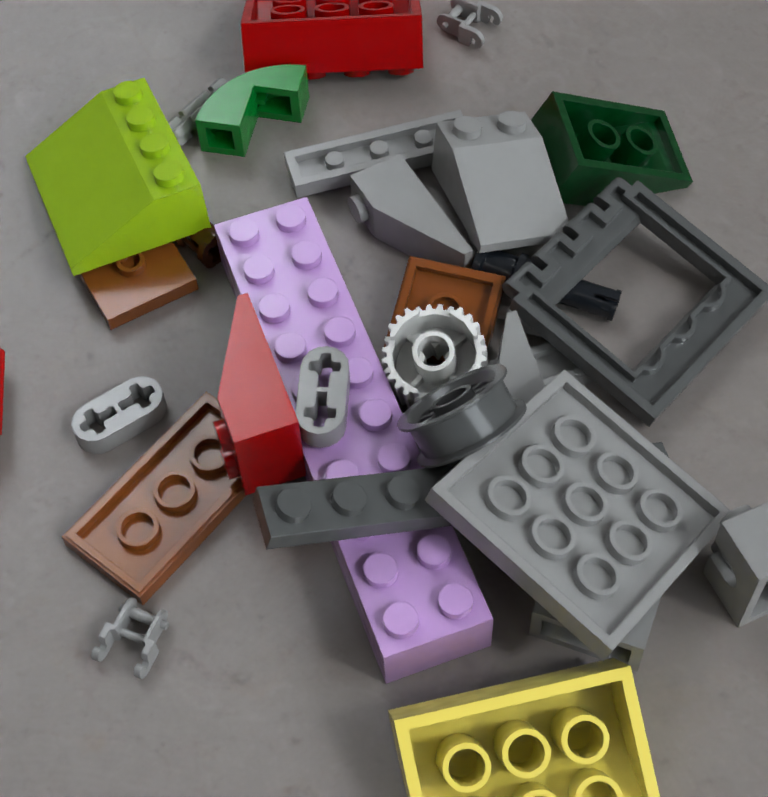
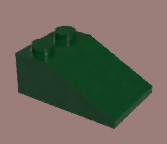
[531,91,693,206]

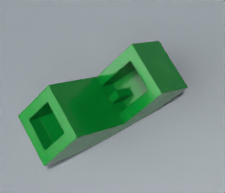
[195,64,309,157]

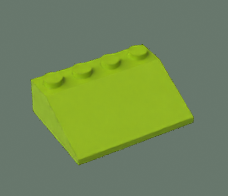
[25,78,211,276]

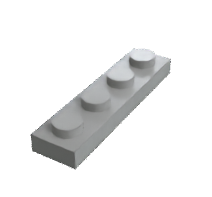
[284,110,463,198]

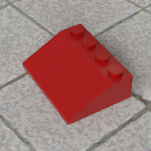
[241,0,423,79]

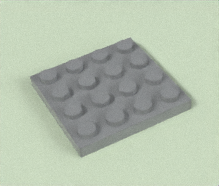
[425,369,731,661]

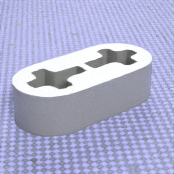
[295,346,350,448]
[71,376,167,454]

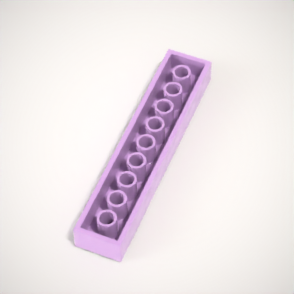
[214,197,493,684]

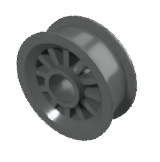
[397,364,527,468]

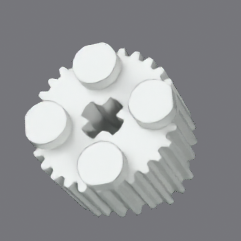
[382,304,489,408]

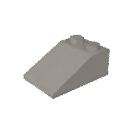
[432,111,569,253]

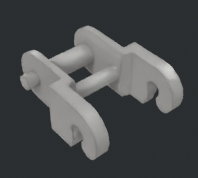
[437,0,503,48]
[91,597,169,679]

